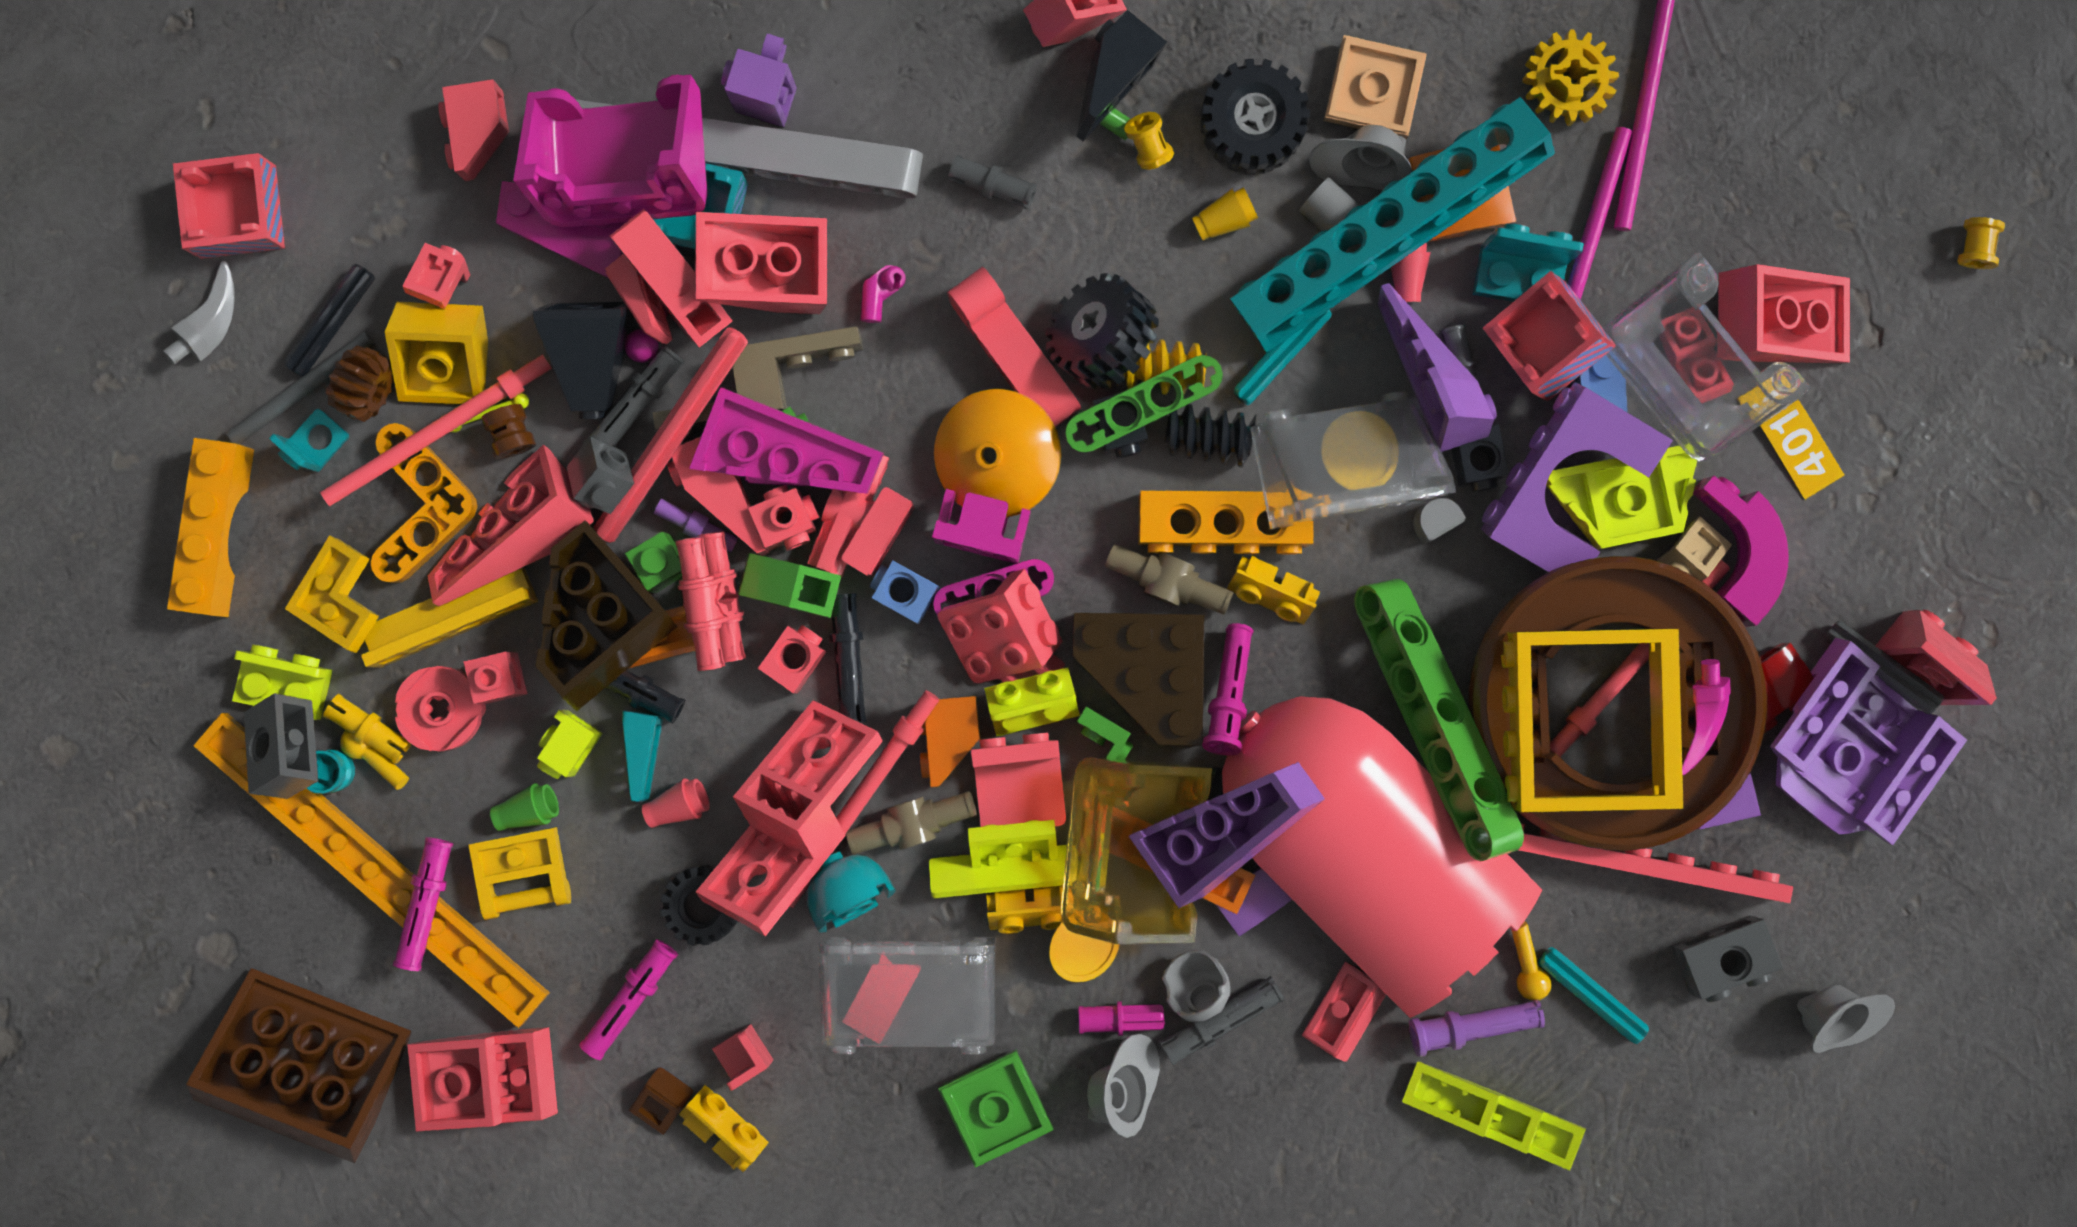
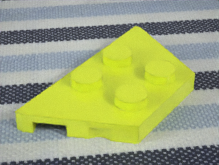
[1546,441,1704,550]

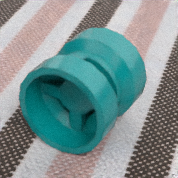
[307,750,355,794]

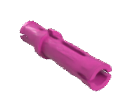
[393,837,454,971]
[579,939,678,1060]

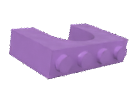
[1481,382,1673,572]

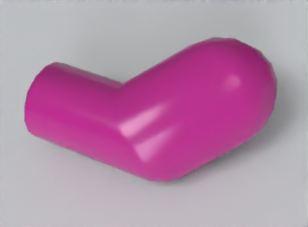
[860,265,906,323]

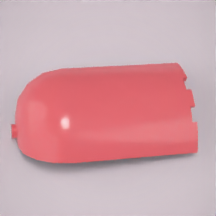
[1222,696,1542,1018]

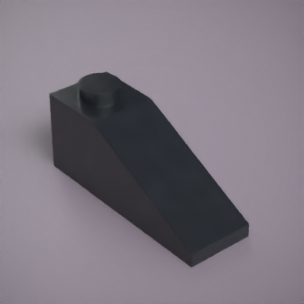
[1076,10,1167,142]

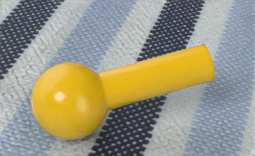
[340,730,409,790]
[1511,921,1552,1001]

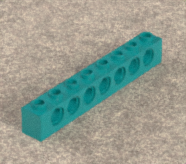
[1230,97,1555,353]

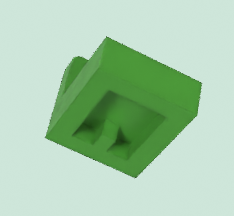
[1077,706,1133,771]

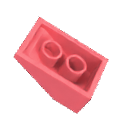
[695,212,827,314]
[1718,264,1850,363]
[1875,609,1997,705]

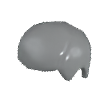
[1162,950,1231,1022]

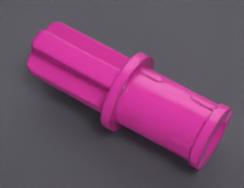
[1079,1001,1165,1036]

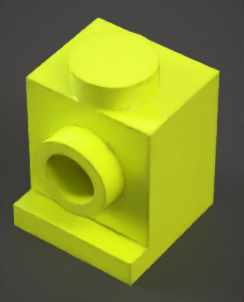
[537,710,603,779]

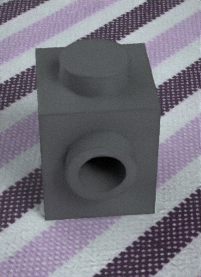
[567,437,634,514]

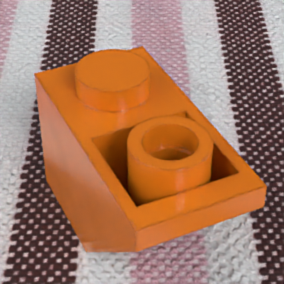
[920,696,980,787]

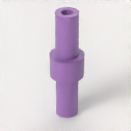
[654,498,738,553]

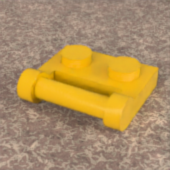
[468,827,571,920]

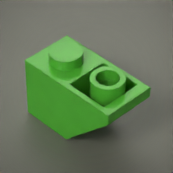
[738,553,841,618]

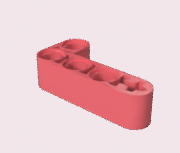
[947,266,1082,427]

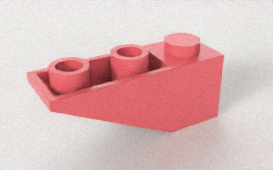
[610,209,732,348]

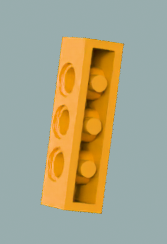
[1138,490,1314,555]

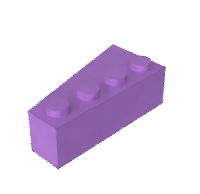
[1129,762,1325,908]

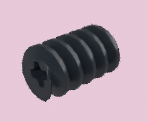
[1165,401,1257,467]

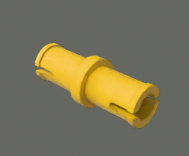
[323,694,411,764]

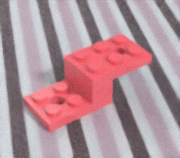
[696,700,883,936]

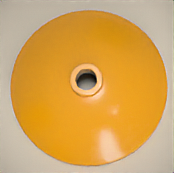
[934,389,1061,518]

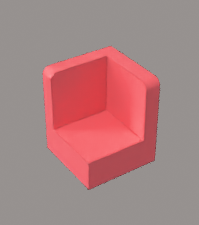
[712,1024,773,1091]

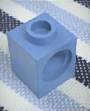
[870,560,940,624]

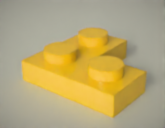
[285,535,379,653]

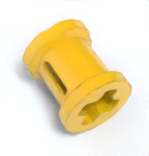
[1124,112,1174,170]
[1957,217,2005,269]

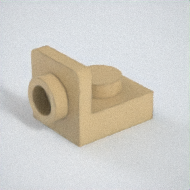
[1657,516,1732,581]

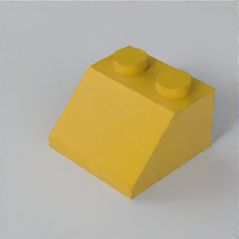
[384,302,488,404]

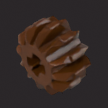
[326,345,394,422]

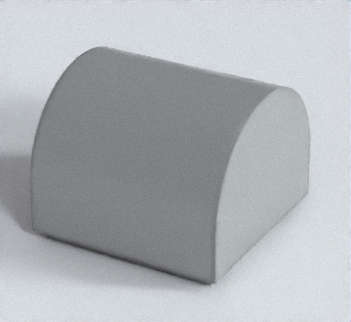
[1299,177,1360,231]
[1413,498,1466,543]

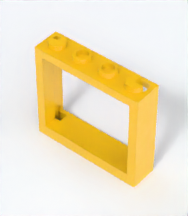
[1501,629,1683,812]

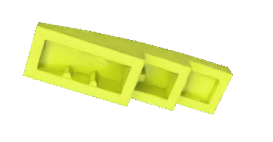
[1402,1061,1586,1171]

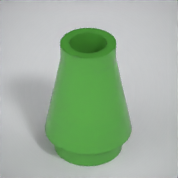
[490,783,559,831]

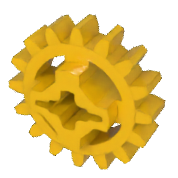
[1522,29,1619,126]

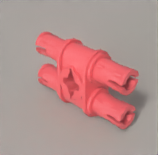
[675,531,746,671]

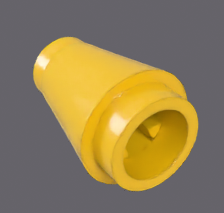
[1192,187,1258,241]

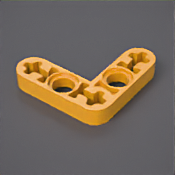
[371,423,477,583]

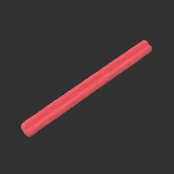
[594,327,748,543]

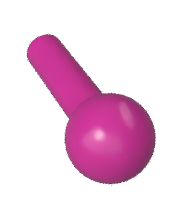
[625,306,669,363]

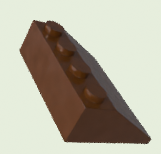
[186,968,412,1164]

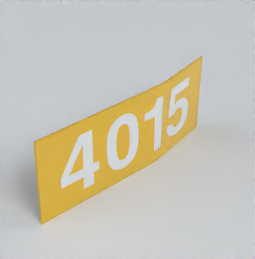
[1740,373,1844,499]

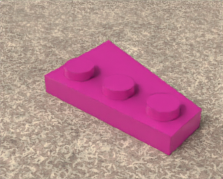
[496,181,626,280]

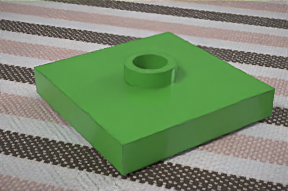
[938,1049,1054,1168]

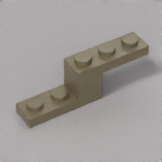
[653,326,863,438]

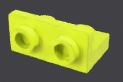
[232,644,333,720]
[984,667,1080,736]

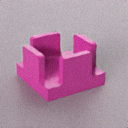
[932,489,1031,564]

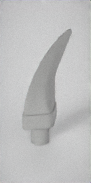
[163,261,235,365]

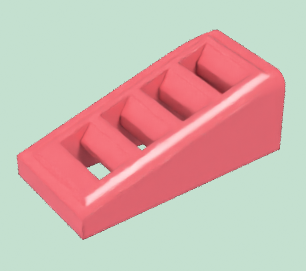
[605,254,673,345]

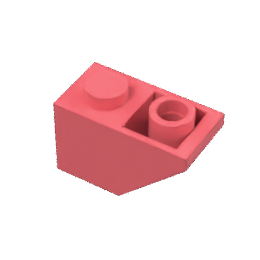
[438,79,509,181]

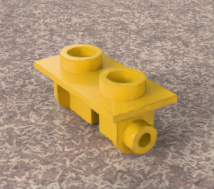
[1226,556,1320,625]
[986,885,1075,934]
[679,1085,769,1172]

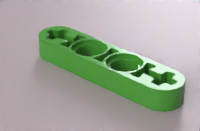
[1065,355,1223,453]

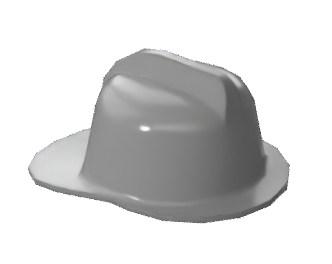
[1309,125,1412,190]
[1797,984,1895,1053]
[1087,1034,1160,1138]

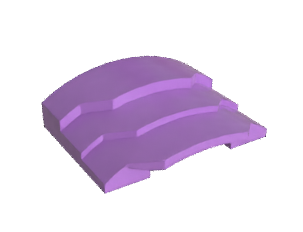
[1770,637,1967,845]

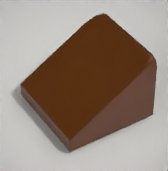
[628,1067,693,1135]

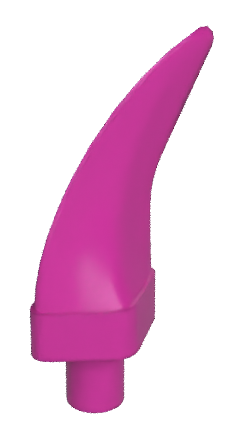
[1682,659,1731,776]

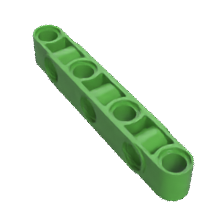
[1354,579,1524,861]

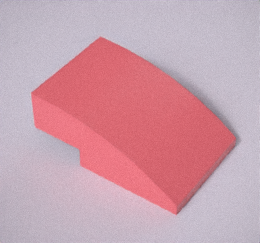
[407,1027,558,1131]

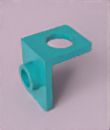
[269,409,349,472]

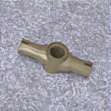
[1105,544,1234,615]
[846,792,977,855]

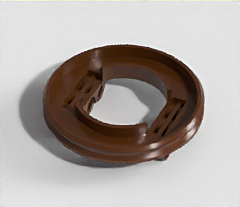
[1468,556,1767,851]

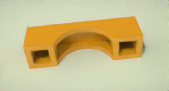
[167,438,254,617]

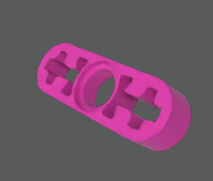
[933,559,1054,616]

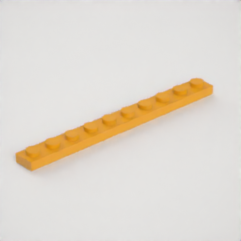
[193,713,550,1028]

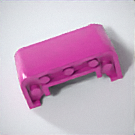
[513,74,707,227]

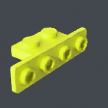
[929,820,1104,898]

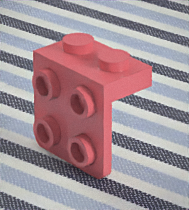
[938,569,1063,683]
[971,732,1066,827]

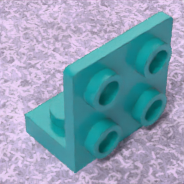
[1472,224,1584,302]

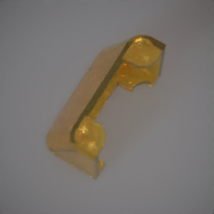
[1061,757,1212,944]

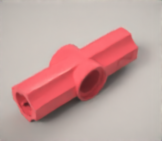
[807,455,890,578]

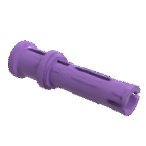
[1409,1000,1545,1057]

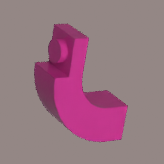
[1693,475,1789,627]

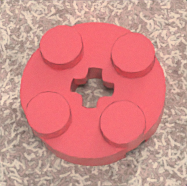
[395,666,486,752]

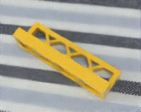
[361,567,538,668]

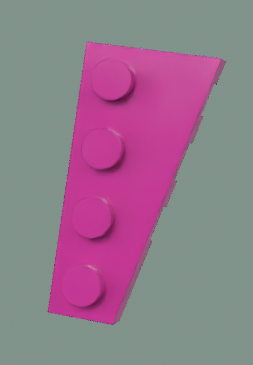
[689,387,884,494]

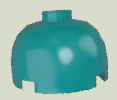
[806,852,896,933]

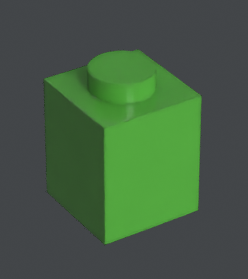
[625,531,682,593]

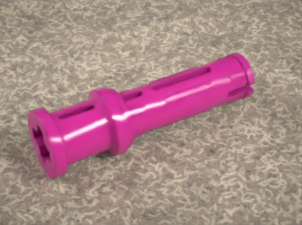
[1202,623,1254,756]

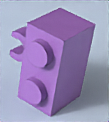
[721,34,797,127]

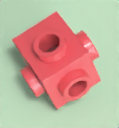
[748,485,820,551]

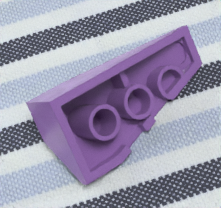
[1378,283,1497,452]

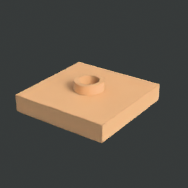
[1324,35,1427,139]

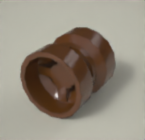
[481,404,537,459]

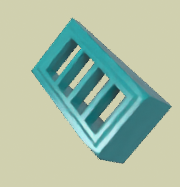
[622,711,663,802]

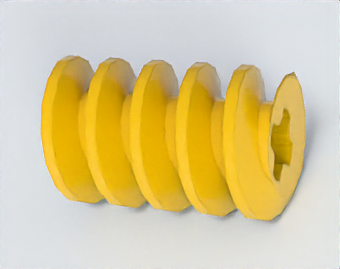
[1117,339,1207,396]

